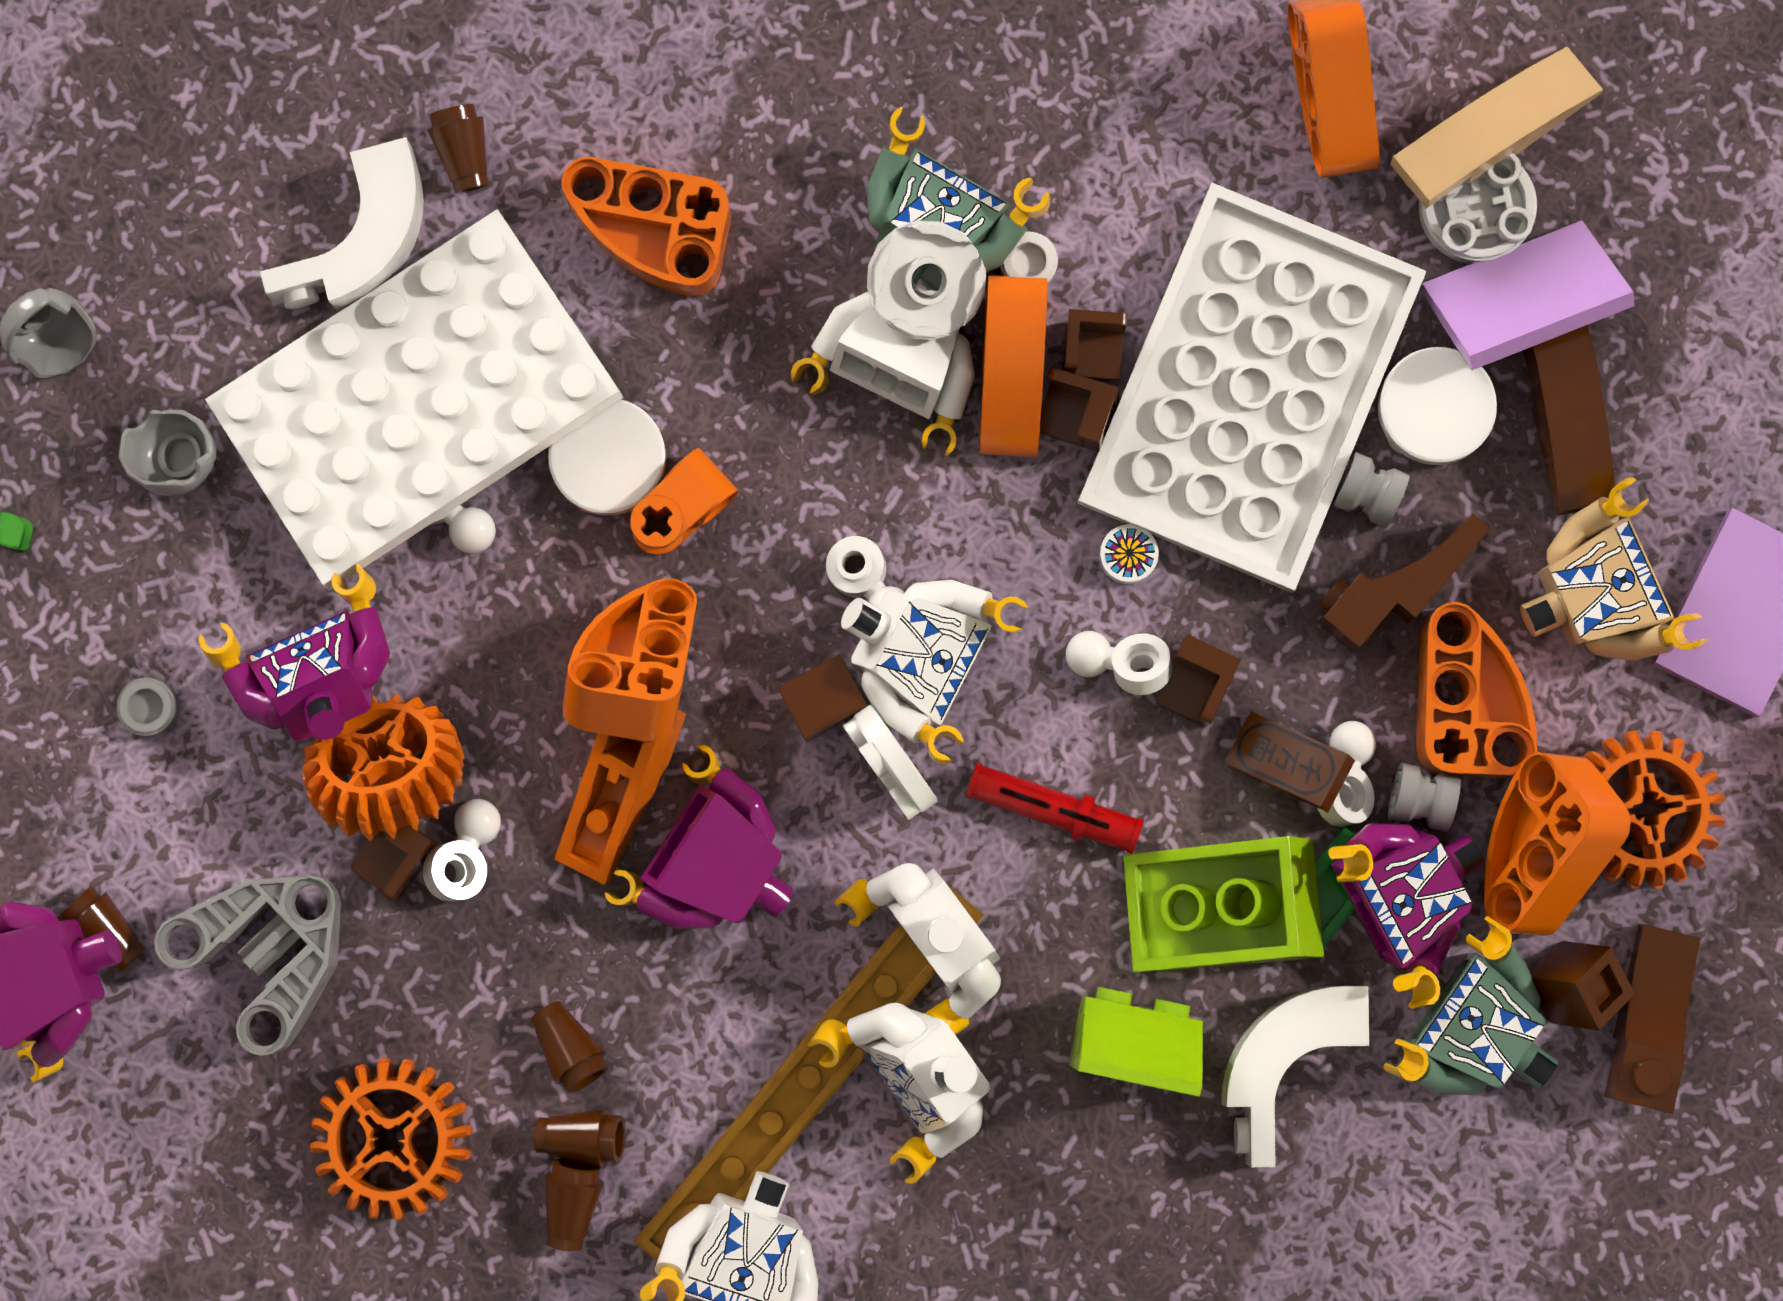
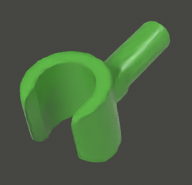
[0,512,33,551]

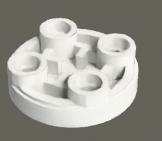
[1419,153,1537,264]
[1378,347,1497,465]
[548,399,666,516]
[843,705,938,820]

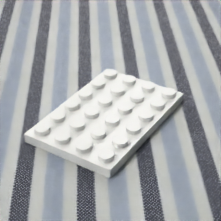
[1077,183,1426,593]
[205,209,624,590]

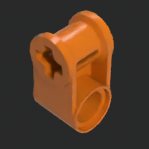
[630,448,740,556]

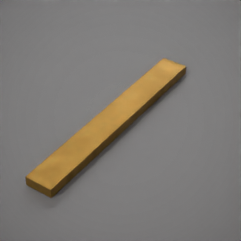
[633,882,984,1262]

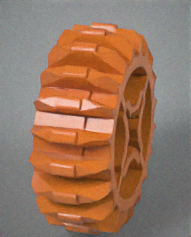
[302,693,464,841]
[1583,730,1726,889]
[310,1058,473,1220]

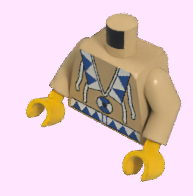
[1520,477,1708,661]

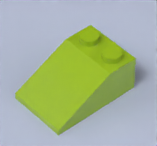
[1123,836,1324,972]
[1068,987,1203,1097]

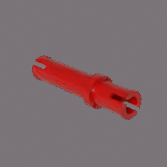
[965,762,1144,854]

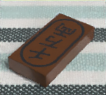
[1224,711,1355,813]

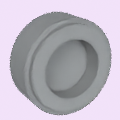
[117,678,179,737]

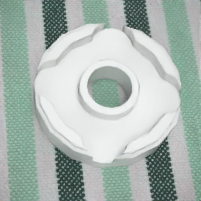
[867,220,986,340]

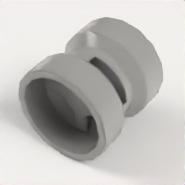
[1332,452,1410,528]
[1388,763,1461,832]

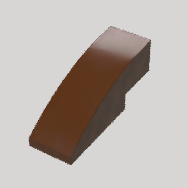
[1523,325,1615,516]

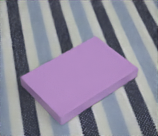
[1422,220,1635,370]
[1651,508,1783,718]

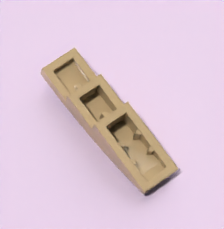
[1390,47,1603,209]

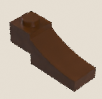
[1316,513,1491,652]
[1604,924,1701,1114]

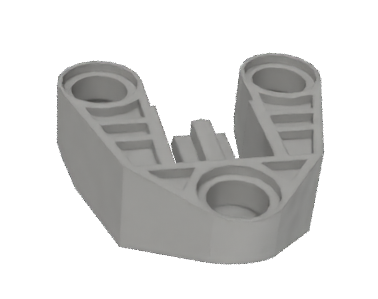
[154,875,341,1056]

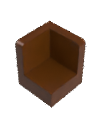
[1062,309,1128,383]
[1040,367,1119,452]
[1155,634,1241,727]
[779,654,867,743]
[351,826,438,901]
[1529,941,1635,1031]

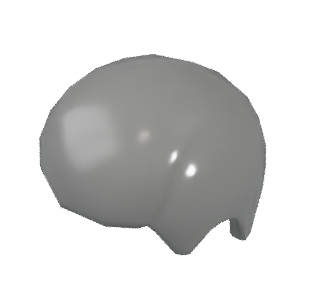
[0,288,96,378]
[118,410,216,497]

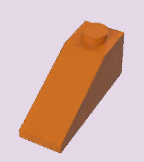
[554,710,686,885]

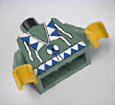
[867,107,1050,289]
[1383,916,1558,1095]

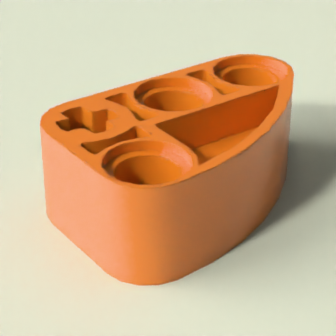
[1288,0,1380,178]
[562,157,731,297]
[979,276,1048,457]
[563,578,697,742]
[1416,602,1538,778]
[1484,752,1631,936]

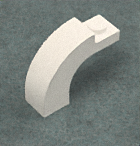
[260,137,424,312]
[1221,985,1369,1168]

